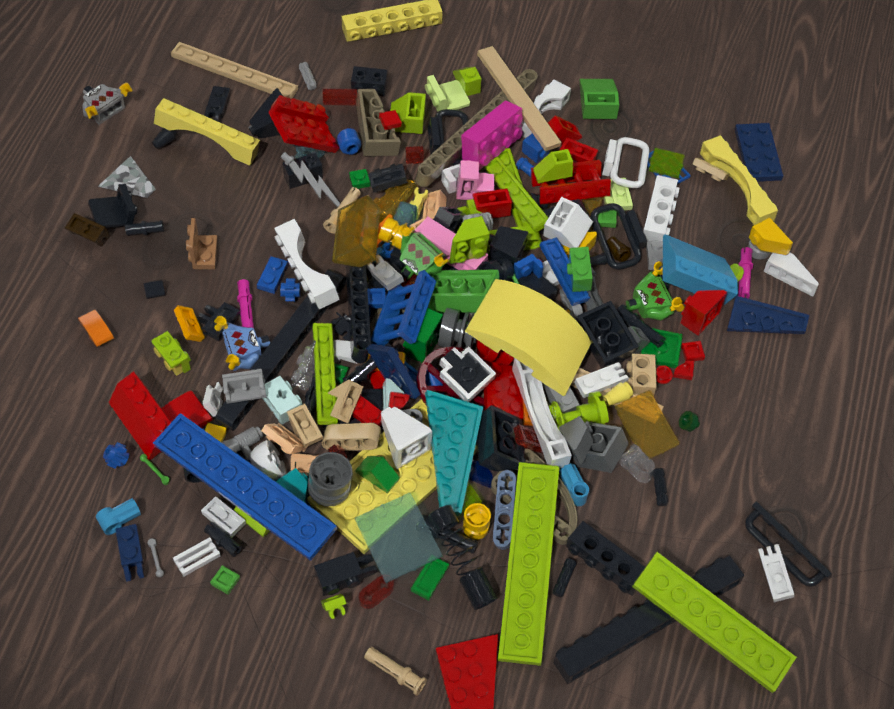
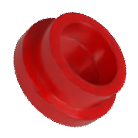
[656,365,673,384]

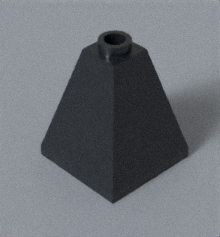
[248,88,283,138]

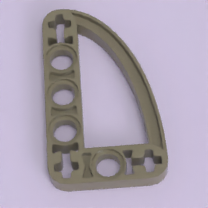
[491,449,577,545]

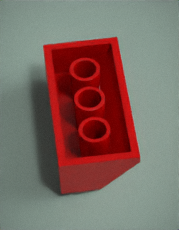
[109,371,172,460]

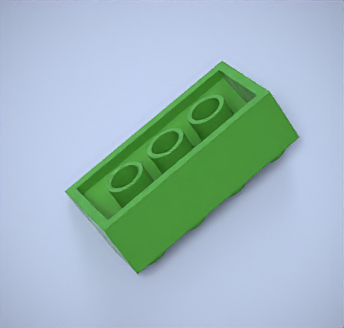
[427,270,499,313]

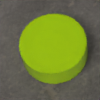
[730,264,744,282]

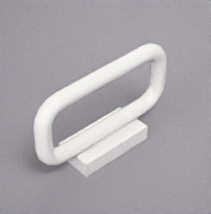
[602,137,649,188]

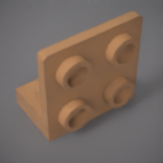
[186,218,218,269]

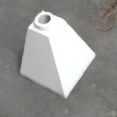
[381,407,432,469]

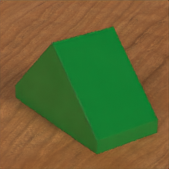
[355,456,400,494]

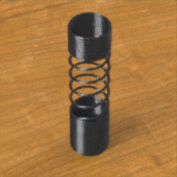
[428,505,498,610]

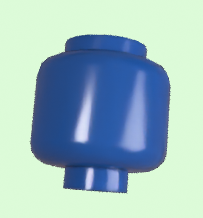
[337,128,362,154]

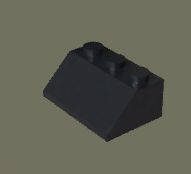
[577,301,639,369]
[477,405,525,472]

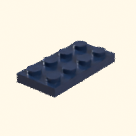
[734,123,783,182]

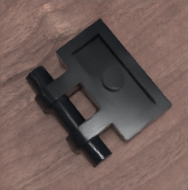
[368,163,408,193]

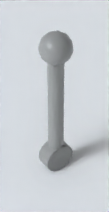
[148,539,164,577]

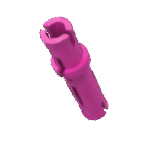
[738,247,753,299]
[237,279,254,328]

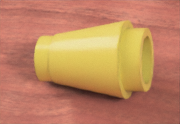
[603,382,633,406]

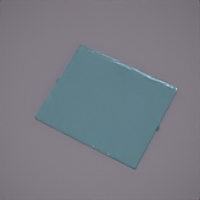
[354,492,442,583]

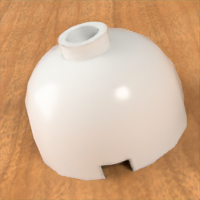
[250,440,287,480]

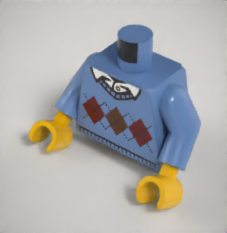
[214,316,270,371]

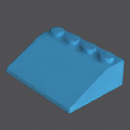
[663,234,738,305]

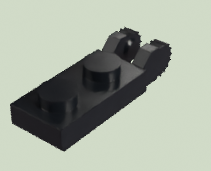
[204,86,231,122]

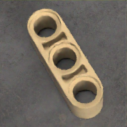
[322,423,381,451]

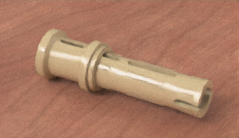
[323,187,361,234]
[364,646,427,696]

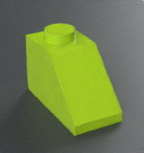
[453,67,481,96]

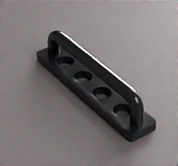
[745,501,832,587]

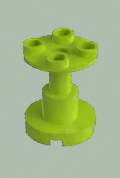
[548,391,609,434]

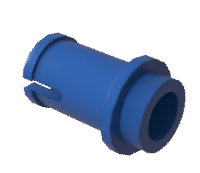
[516,157,534,178]

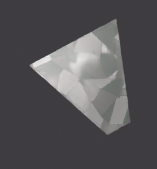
[98,156,156,198]

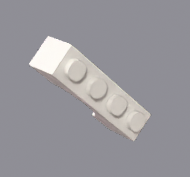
[522,80,571,138]

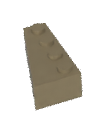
[356,89,401,156]

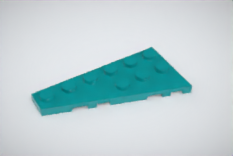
[425,390,483,516]

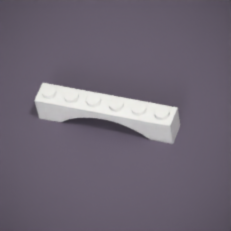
[274,219,340,309]
[512,358,572,468]

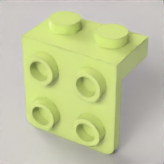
[425,75,470,111]

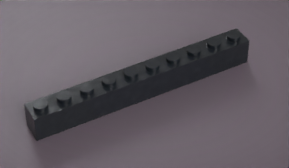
[553,555,745,685]

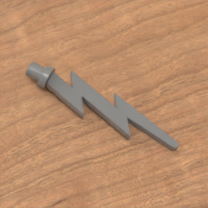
[281,152,340,208]

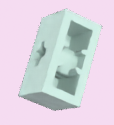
[263,376,302,424]

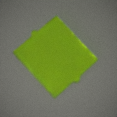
[649,148,684,178]

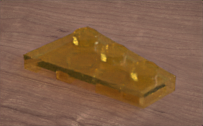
[360,180,417,219]

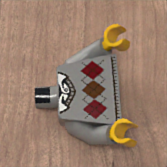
[82,83,133,125]

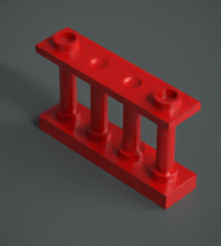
[531,160,611,204]

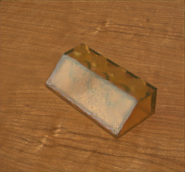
[332,195,381,267]

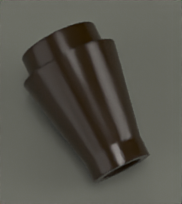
[607,236,631,262]

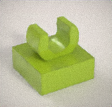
[321,594,346,619]

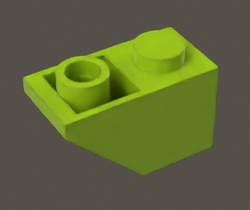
[533,149,573,183]

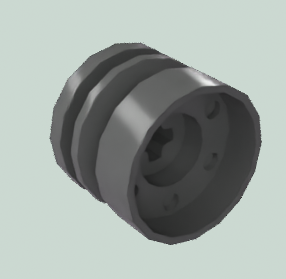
[438,307,477,349]
[308,452,353,506]

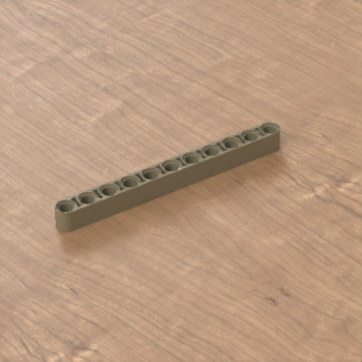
[415,69,538,187]

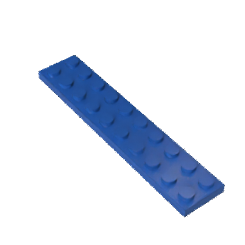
[153,413,337,561]

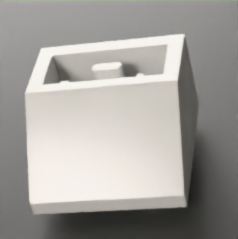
[543,197,593,248]

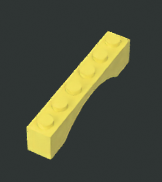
[154,98,260,165]
[700,135,778,225]

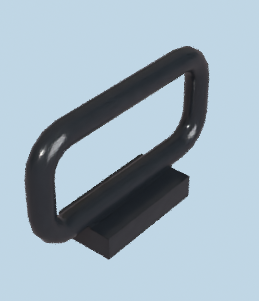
[427,109,469,166]
[590,203,647,270]

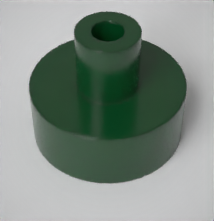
[679,411,700,432]

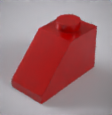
[548,115,582,145]
[472,188,512,218]

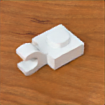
[203,382,223,417]

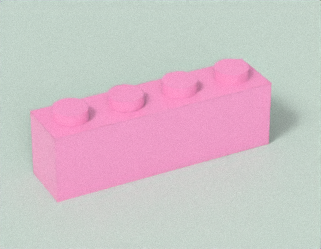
[414,216,488,270]

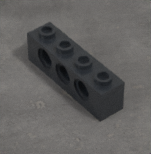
[566,521,645,596]

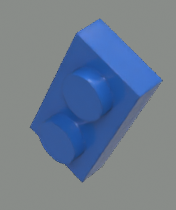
[257,256,288,294]

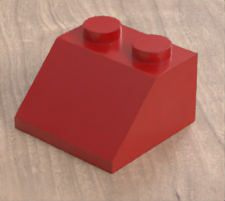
[680,290,727,336]

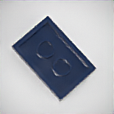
[366,344,421,399]

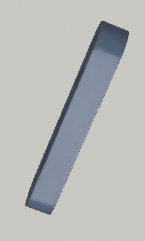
[493,470,517,550]

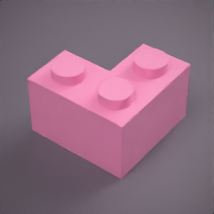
[456,160,494,200]

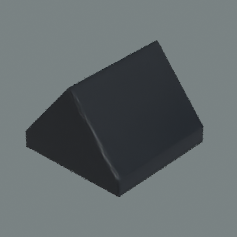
[143,279,165,299]

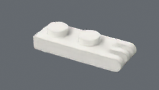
[574,362,629,398]
[758,544,794,602]

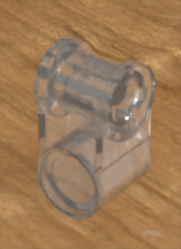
[618,444,655,483]

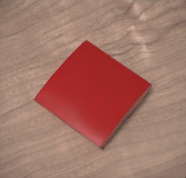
[162,390,213,428]

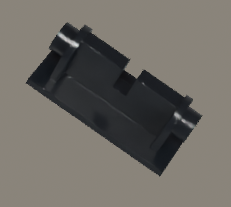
[331,312,350,341]

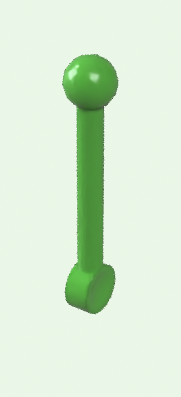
[140,454,170,485]

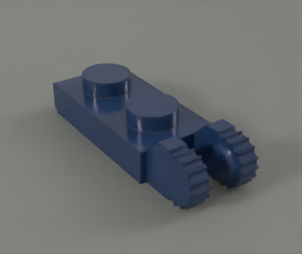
[116,524,144,582]

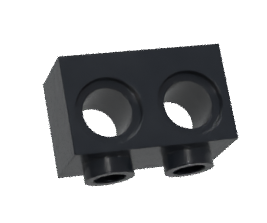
[433,207,467,234]

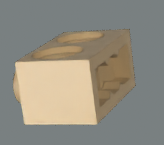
[626,354,656,398]

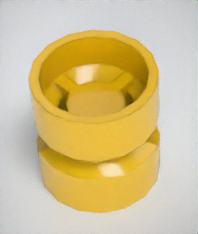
[378,217,410,250]
[463,503,491,540]

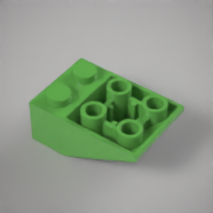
[579,79,619,119]

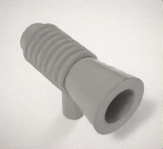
[221,426,263,461]

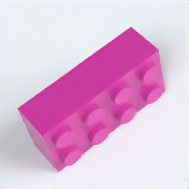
[461,100,523,170]

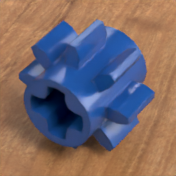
[280,278,300,302]
[103,442,129,469]

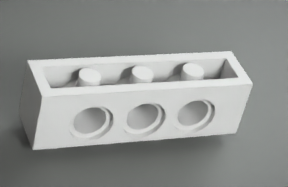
[643,175,680,242]

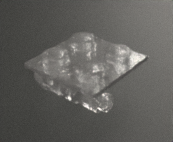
[291,340,316,390]

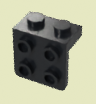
[88,184,137,228]

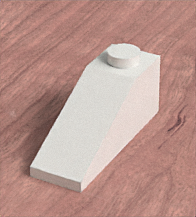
[764,252,819,297]

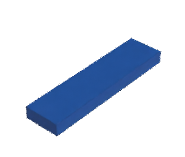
[539,237,590,306]

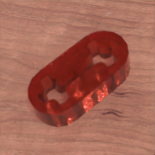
[359,575,394,609]

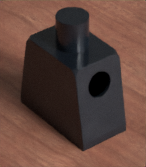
[488,226,529,268]

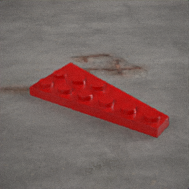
[436,634,498,709]

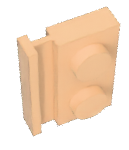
[261,423,308,454]

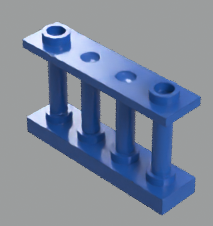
[371,270,436,346]

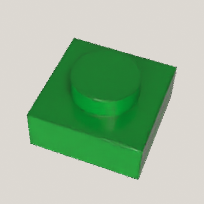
[349,169,370,190]

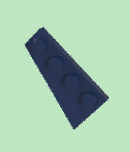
[727,296,809,334]

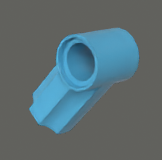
[559,464,589,506]
[96,498,141,535]

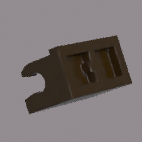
[65,213,111,247]

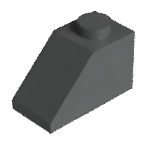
[559,416,593,464]

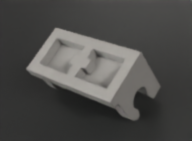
[222,369,266,404]

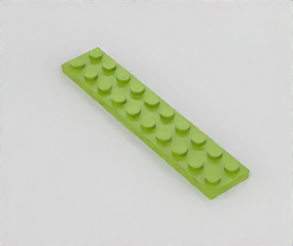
[498,462,559,666]

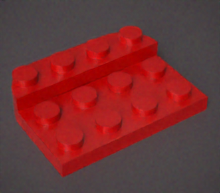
[269,95,339,153]

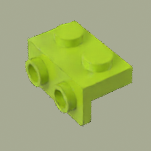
[152,331,191,373]

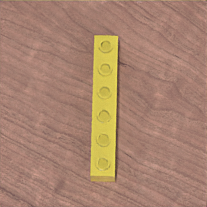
[342,0,442,42]

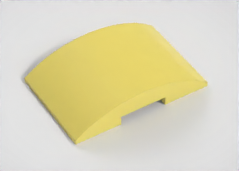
[465,279,591,396]

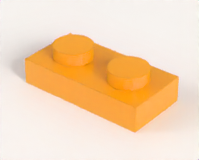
[174,305,205,342]

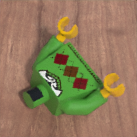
[400,222,449,279]
[626,261,684,320]

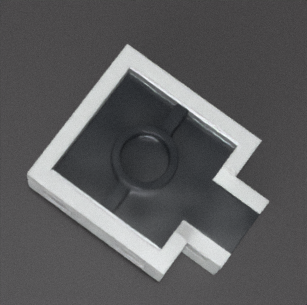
[440,346,496,402]

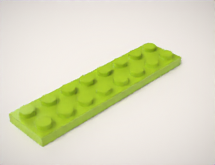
[632,552,797,693]

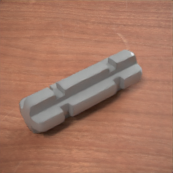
[299,62,317,90]

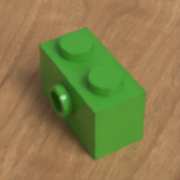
[567,247,592,292]

